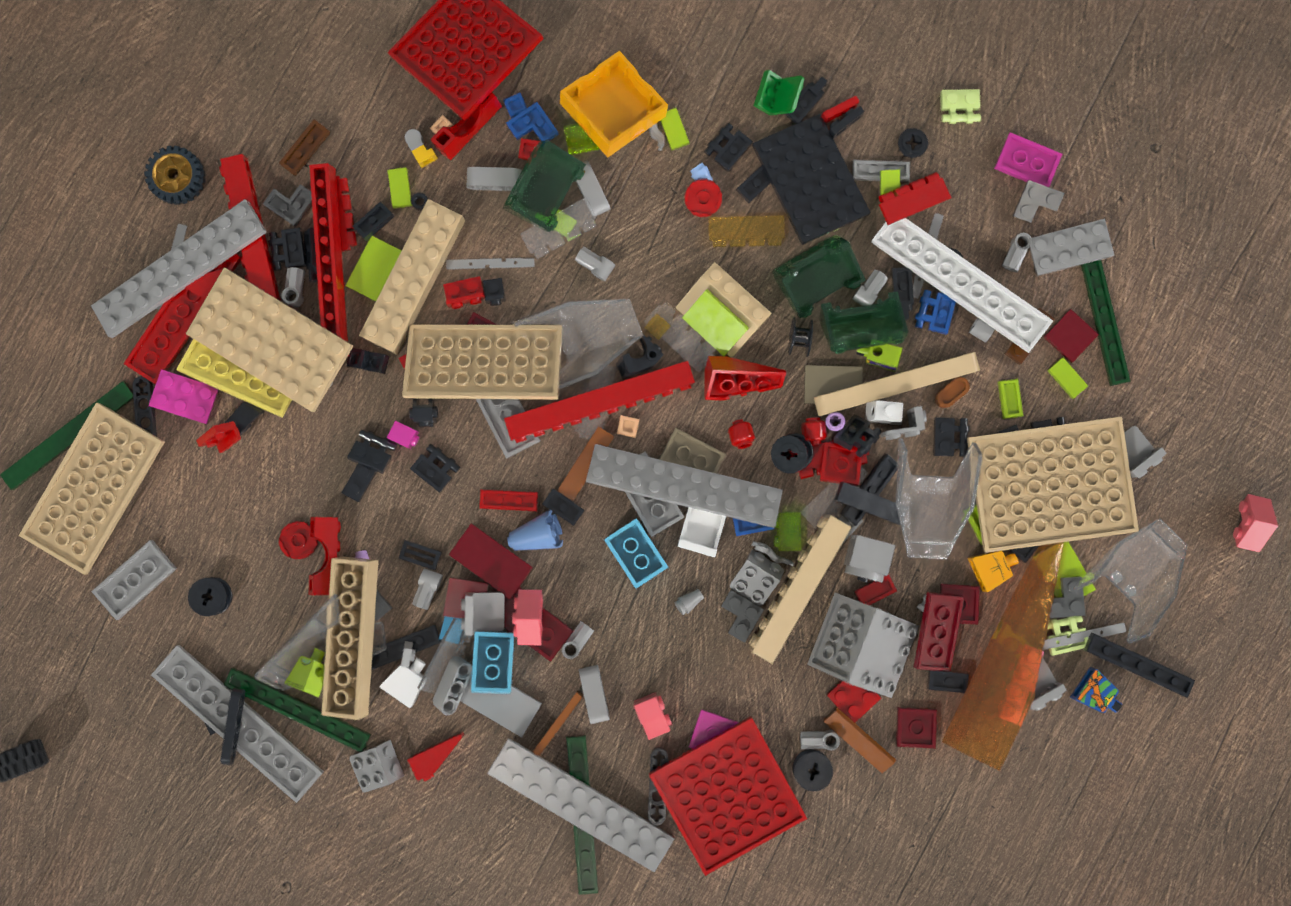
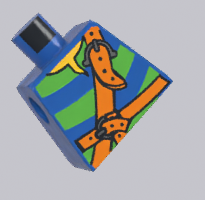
[1070,667,1122,713]

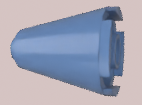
[507,510,563,551]

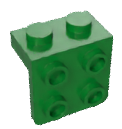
[753,70,804,116]

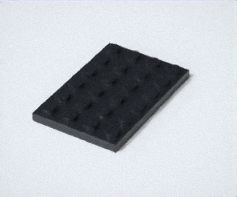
[752,114,871,245]

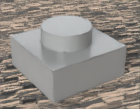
[401,641,416,668]

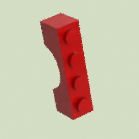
[430,93,502,161]
[308,517,341,595]

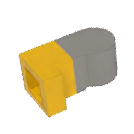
[405,129,438,168]

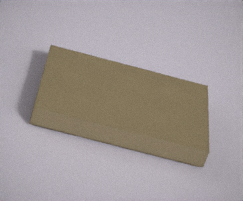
[804,365,863,405]
[659,428,726,473]

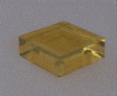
[644,313,671,340]

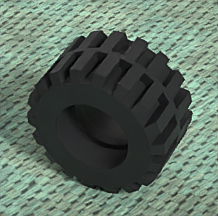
[0,739,49,782]

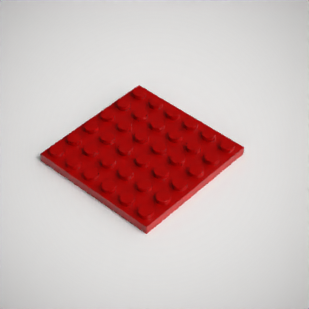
[387,0,544,120]
[649,716,807,876]

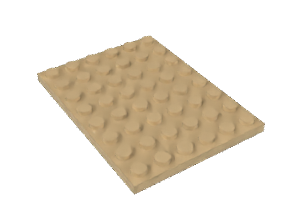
[967,417,1139,553]

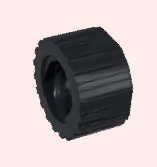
[411,192,428,211]

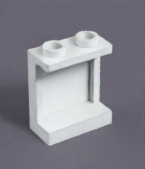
[678,507,727,557]

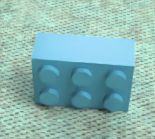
[604,518,668,588]
[471,632,514,694]

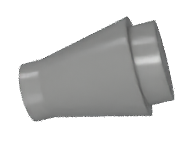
[674,589,704,615]

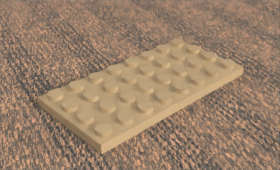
[186,268,353,412]
[402,325,563,399]
[19,403,165,575]

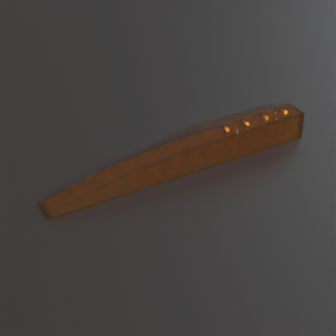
[942,542,1064,771]

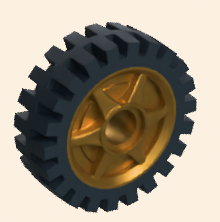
[144,146,206,205]

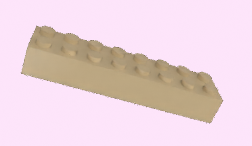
[359,199,465,355]
[749,515,851,664]
[322,557,378,720]

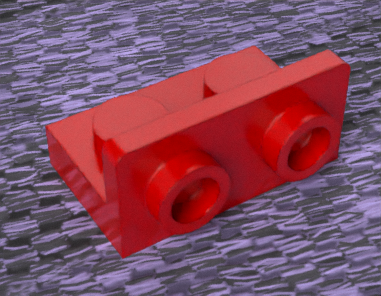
[443,276,485,309]
[196,421,241,453]

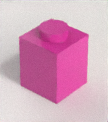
[387,421,420,449]

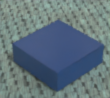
[503,93,527,119]

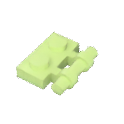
[940,89,981,124]
[1042,616,1088,656]

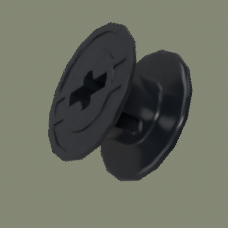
[788,317,813,357]
[771,433,813,474]
[188,577,233,617]
[792,749,833,792]

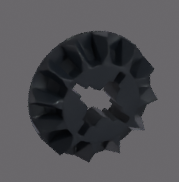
[897,128,928,159]

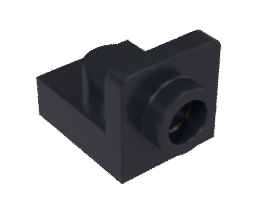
[483,278,506,306]

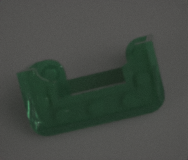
[503,140,586,232]
[772,235,866,318]
[819,291,908,354]

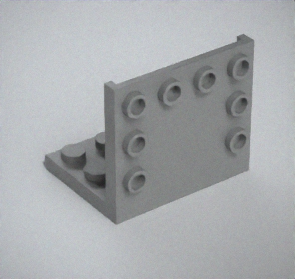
[807,593,919,698]

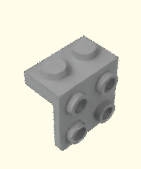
[880,406,927,440]
[1124,426,1167,478]
[730,549,784,606]
[461,592,504,635]
[1008,657,1067,711]
[350,740,404,792]

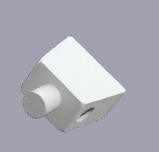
[865,401,903,425]
[380,658,427,708]

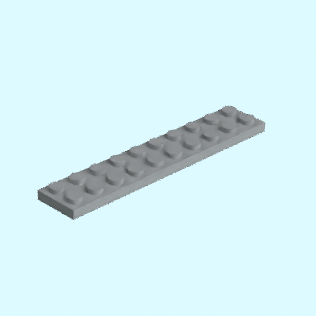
[91,199,267,338]
[586,444,783,528]
[151,645,324,803]
[487,738,675,872]

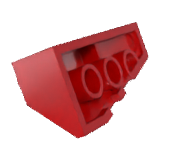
[704,356,787,401]

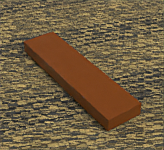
[557,426,614,501]
[533,690,583,756]
[824,708,896,773]

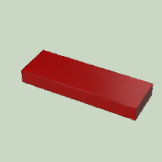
[479,489,538,511]

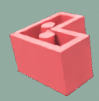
[1233,494,1278,552]
[512,590,543,645]
[634,692,672,740]

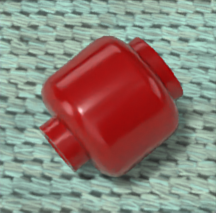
[801,417,827,445]
[728,419,755,449]

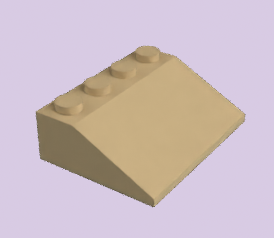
[675,262,772,358]

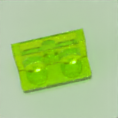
[563,123,600,155]
[774,512,801,551]

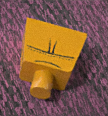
[968,551,1019,592]

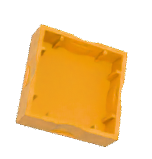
[560,51,668,157]

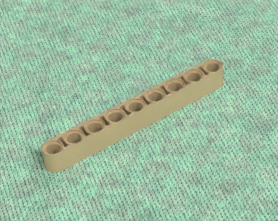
[813,352,980,416]

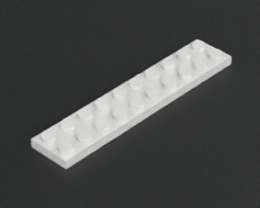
[871,218,1053,353]

